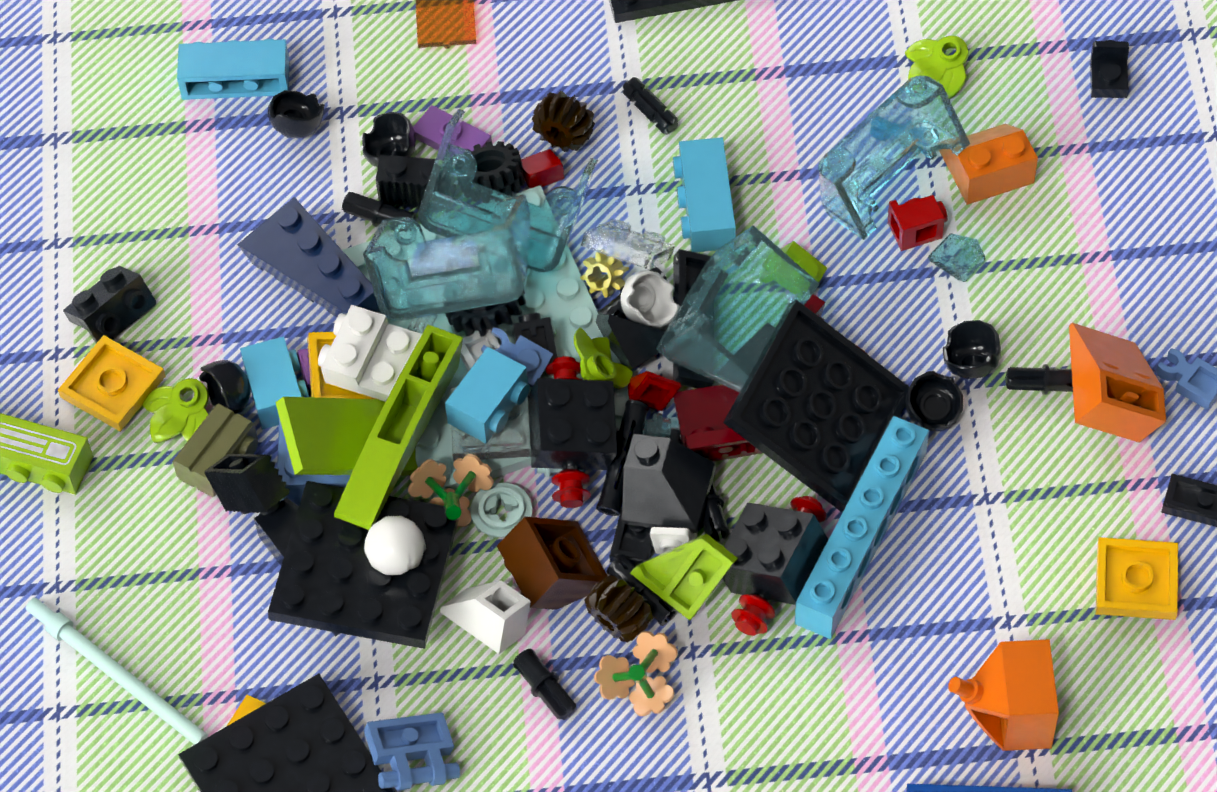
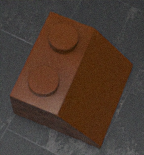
[497,516,608,610]

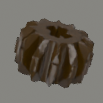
[532,91,595,152]
[584,575,653,643]

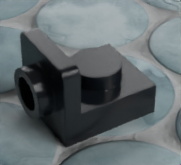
[1090,40,1129,98]
[511,313,558,365]

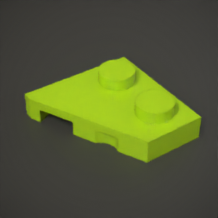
[630,533,738,621]

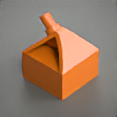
[948,639,1059,751]

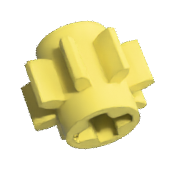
[580,249,629,298]

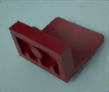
[673,381,762,462]

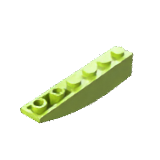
[334,324,463,530]

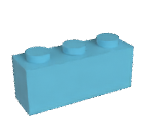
[177,39,290,100]
[673,137,736,252]

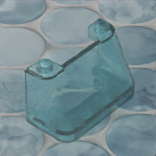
[818,76,970,240]
[363,195,531,321]
[656,225,819,392]

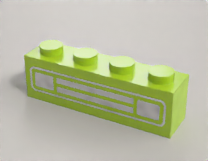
[0,413,94,495]

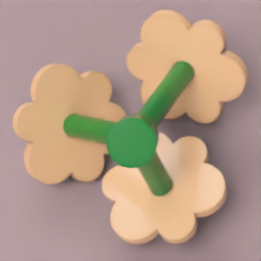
[408,454,494,530]
[594,631,678,716]

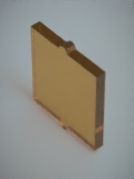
[416,0,476,49]

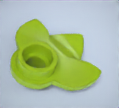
[905,36,969,100]
[573,327,633,389]
[142,378,209,443]

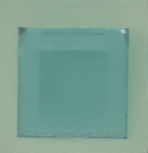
[928,233,986,282]

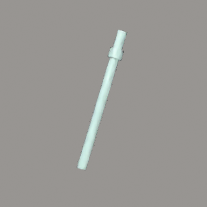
[26,598,208,745]

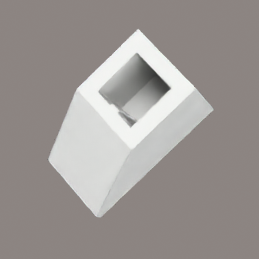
[440,580,531,654]

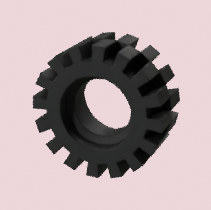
[455,141,525,204]

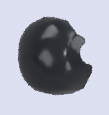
[268,90,325,139]
[362,112,416,168]
[943,320,1001,379]
[199,360,251,414]
[905,371,963,431]

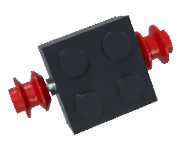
[528,356,617,508]
[723,496,829,636]

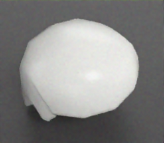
[620,270,680,328]
[364,516,426,575]

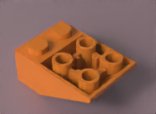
[1069,323,1166,442]

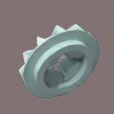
[470,483,532,540]

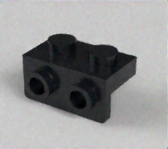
[63,266,156,343]

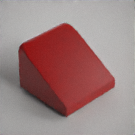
[521,149,564,189]
[628,371,681,411]

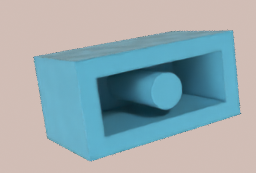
[240,337,309,430]
[445,347,530,444]

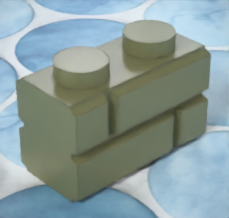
[172,403,258,497]

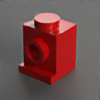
[887,195,948,251]

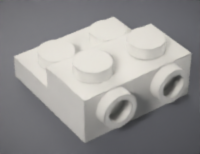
[318,305,422,402]

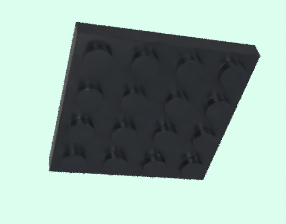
[723,299,909,513]
[268,481,459,649]
[178,673,395,792]

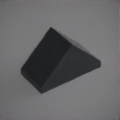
[595,315,679,369]

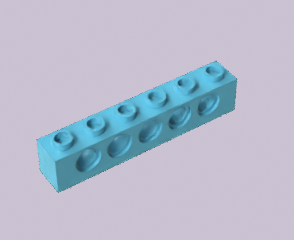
[795,416,929,639]

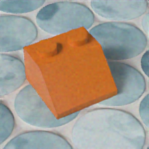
[938,123,1038,205]

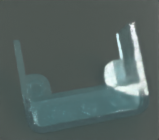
[418,109,598,272]

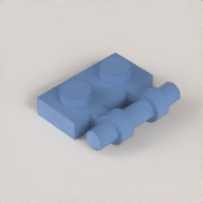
[364,712,460,791]

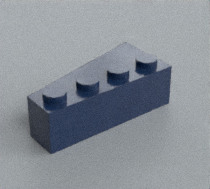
[237,197,392,317]

